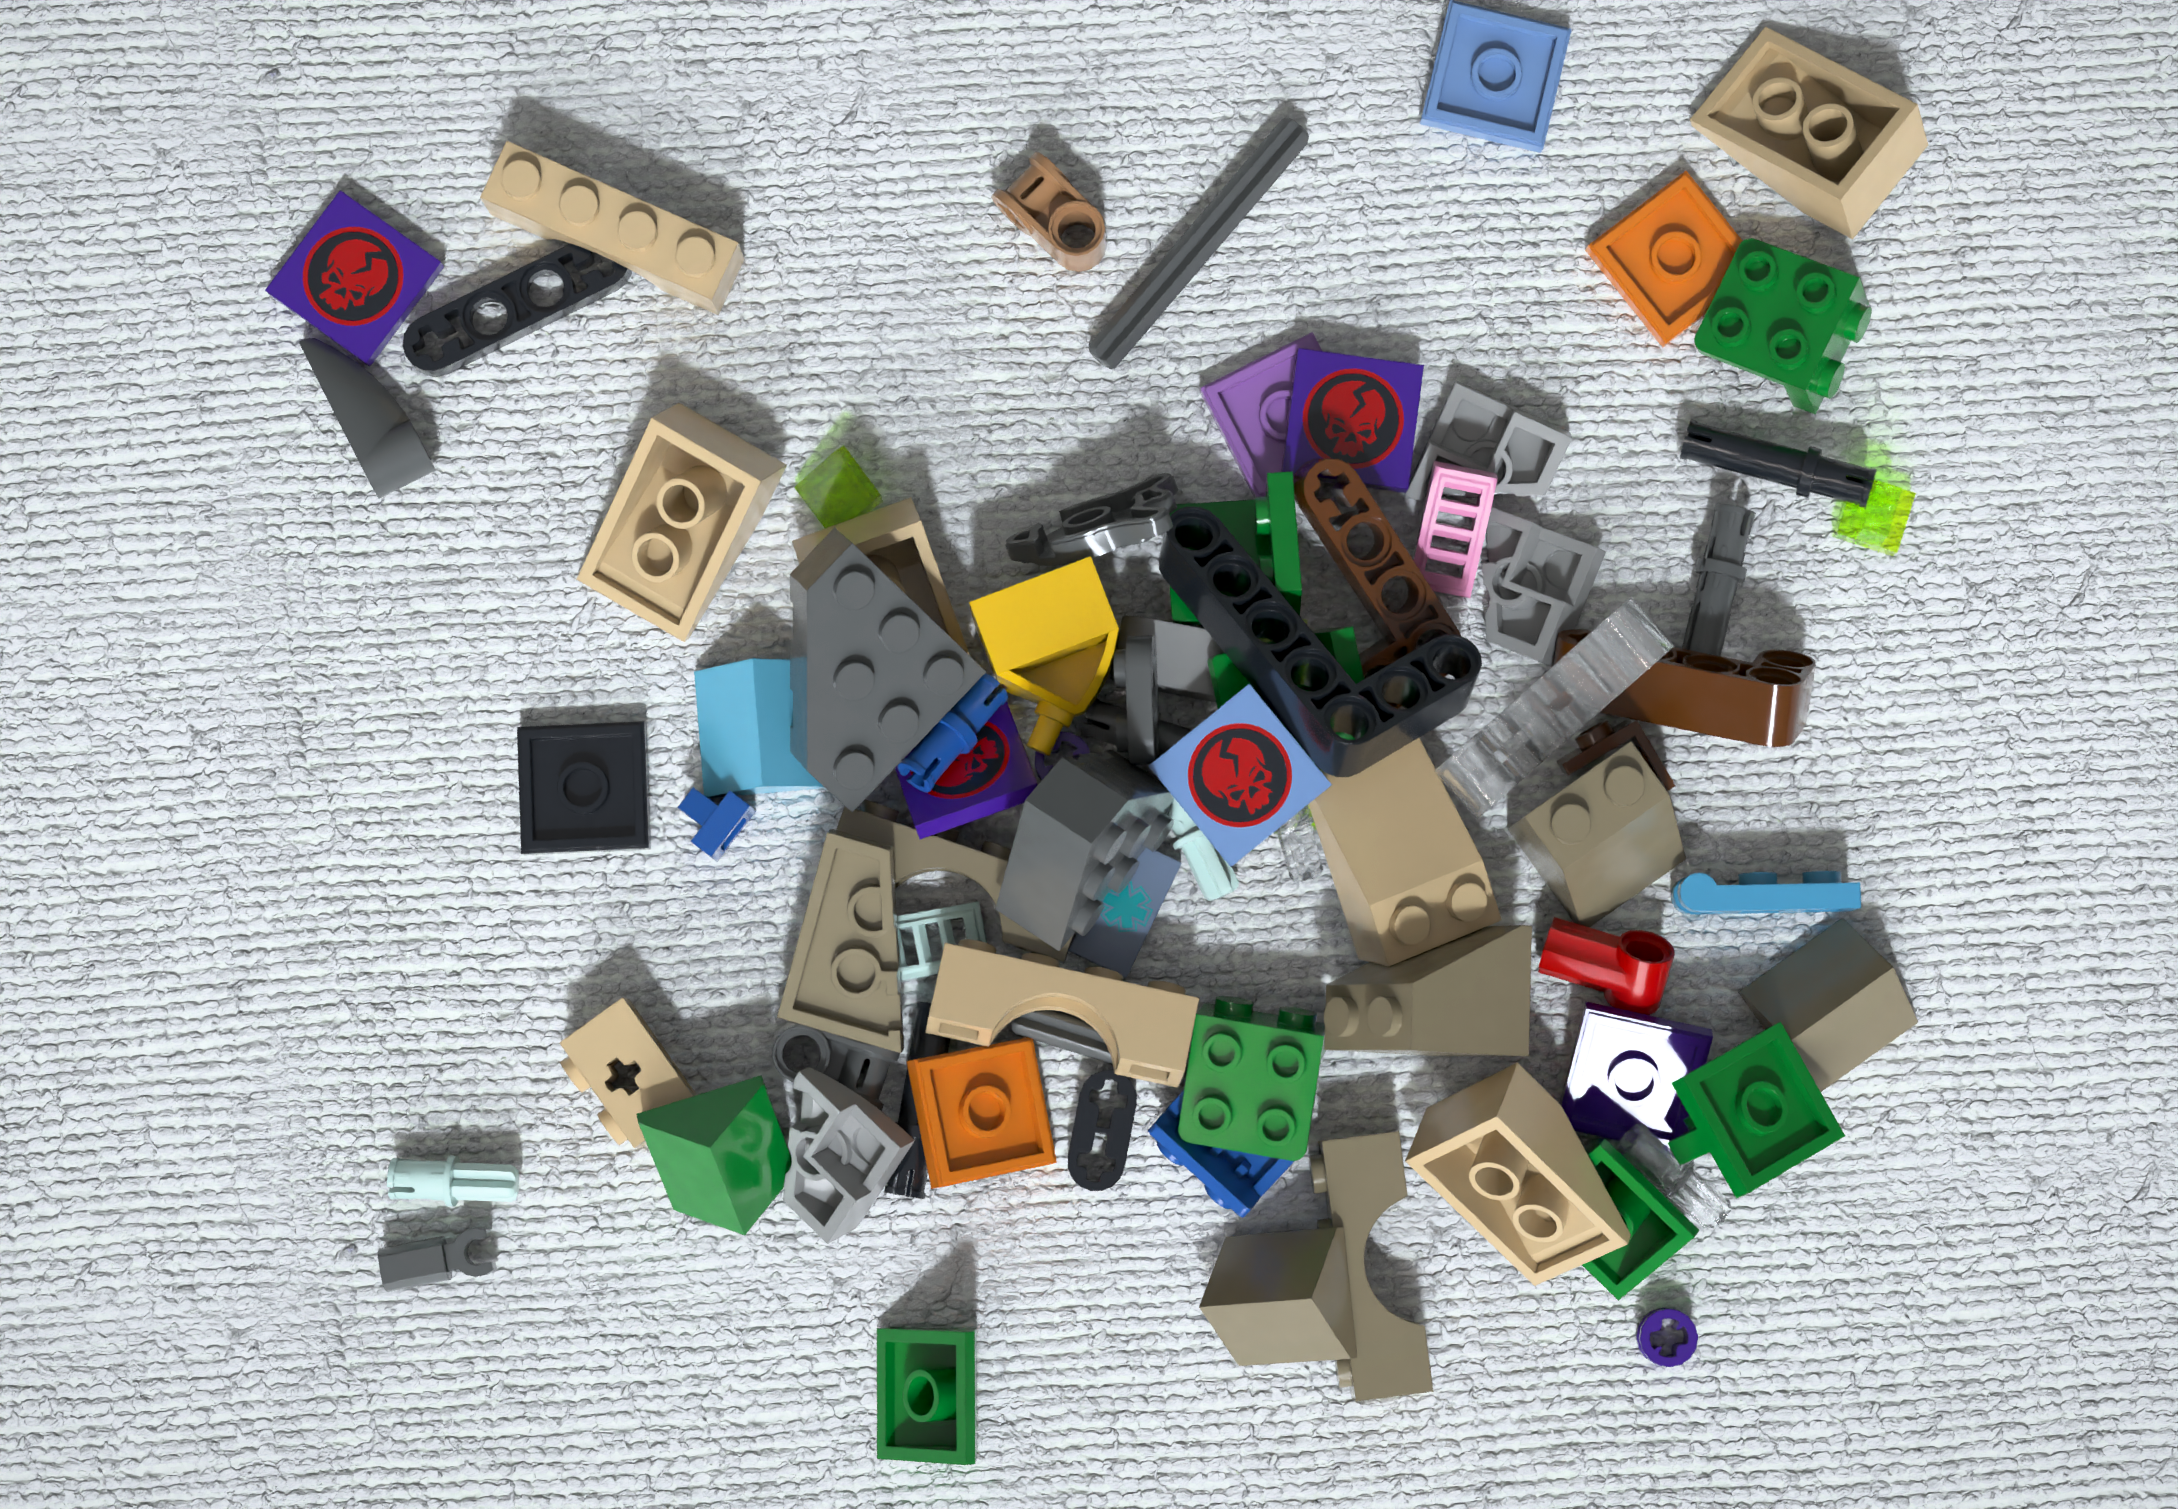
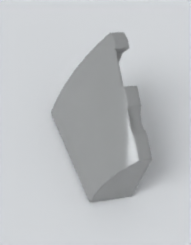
[1405,380,1572,500]
[1482,507,1606,667]
[783,1067,915,1244]

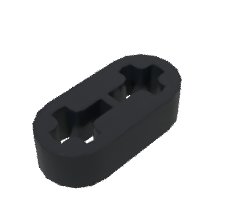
[1068,1070,1137,1191]

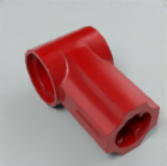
[1538,917,1675,1015]

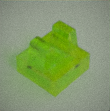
[1832,480,1916,556]

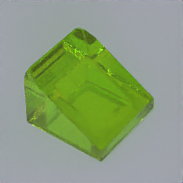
[794,445,883,529]

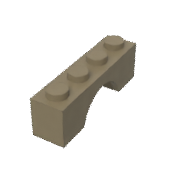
[836,800,1075,964]
[1309,1131,1434,1401]

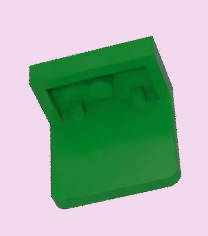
[1694,238,1872,415]
[1178,996,1326,1161]

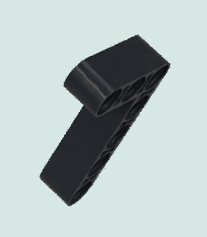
[1158,506,1482,777]

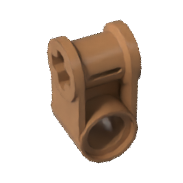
[991,151,1107,272]

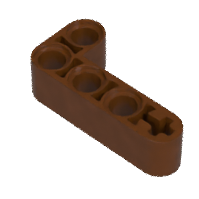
[1293,458,1461,709]
[1549,629,1816,747]

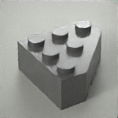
[790,527,986,812]
[995,750,1174,951]

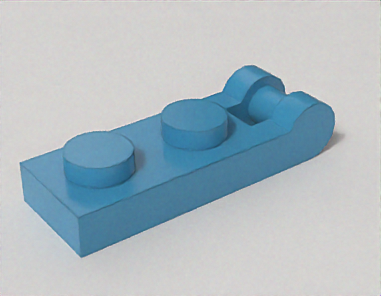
[1671,871,1861,915]

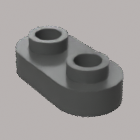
[1114,635,1159,765]

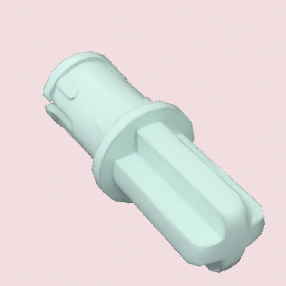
[1168,797,1239,901]
[387,1155,520,1206]

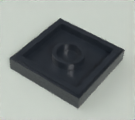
[517,721,651,856]

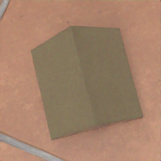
[1738,918,1918,1092]
[1199,1227,1357,1366]

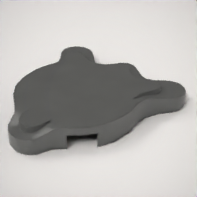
[1005,473,1178,566]

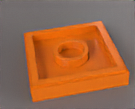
[1585,171,1743,348]
[906,1037,1057,1189]

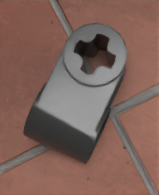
[772,1025,900,1111]

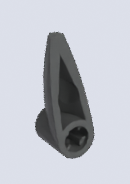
[299,338,436,499]

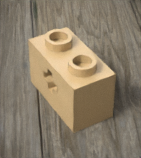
[560,997,697,1148]

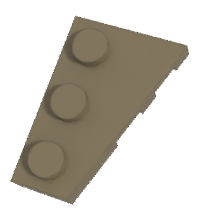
[777,829,904,1053]

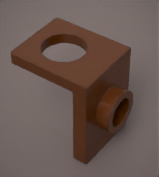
[1556,718,1676,791]

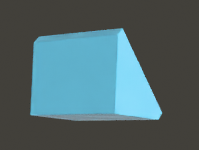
[694,658,825,798]

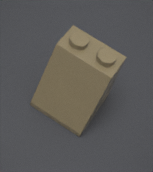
[1508,742,1686,927]
[1324,925,1532,1057]

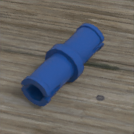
[897,673,1008,792]

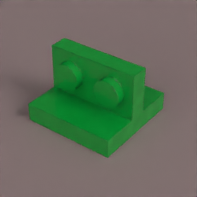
[1667,1022,1845,1198]

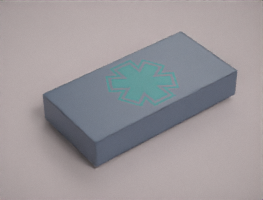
[1069,848,1182,979]

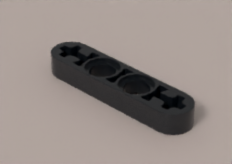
[403,243,632,377]

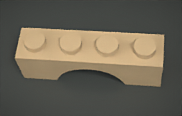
[480,141,745,316]
[926,939,1199,1088]

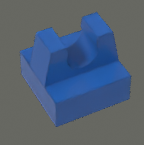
[677,787,756,862]

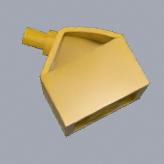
[969,556,1119,756]

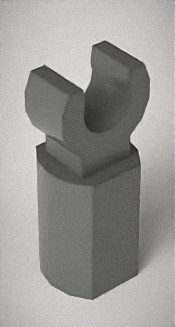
[378,1227,497,1292]

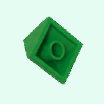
[636,1075,792,1236]
[1582,1138,1700,1301]
[877,1327,978,1465]

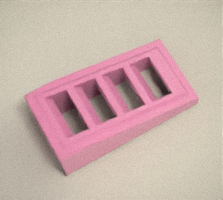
[1413,461,1498,598]

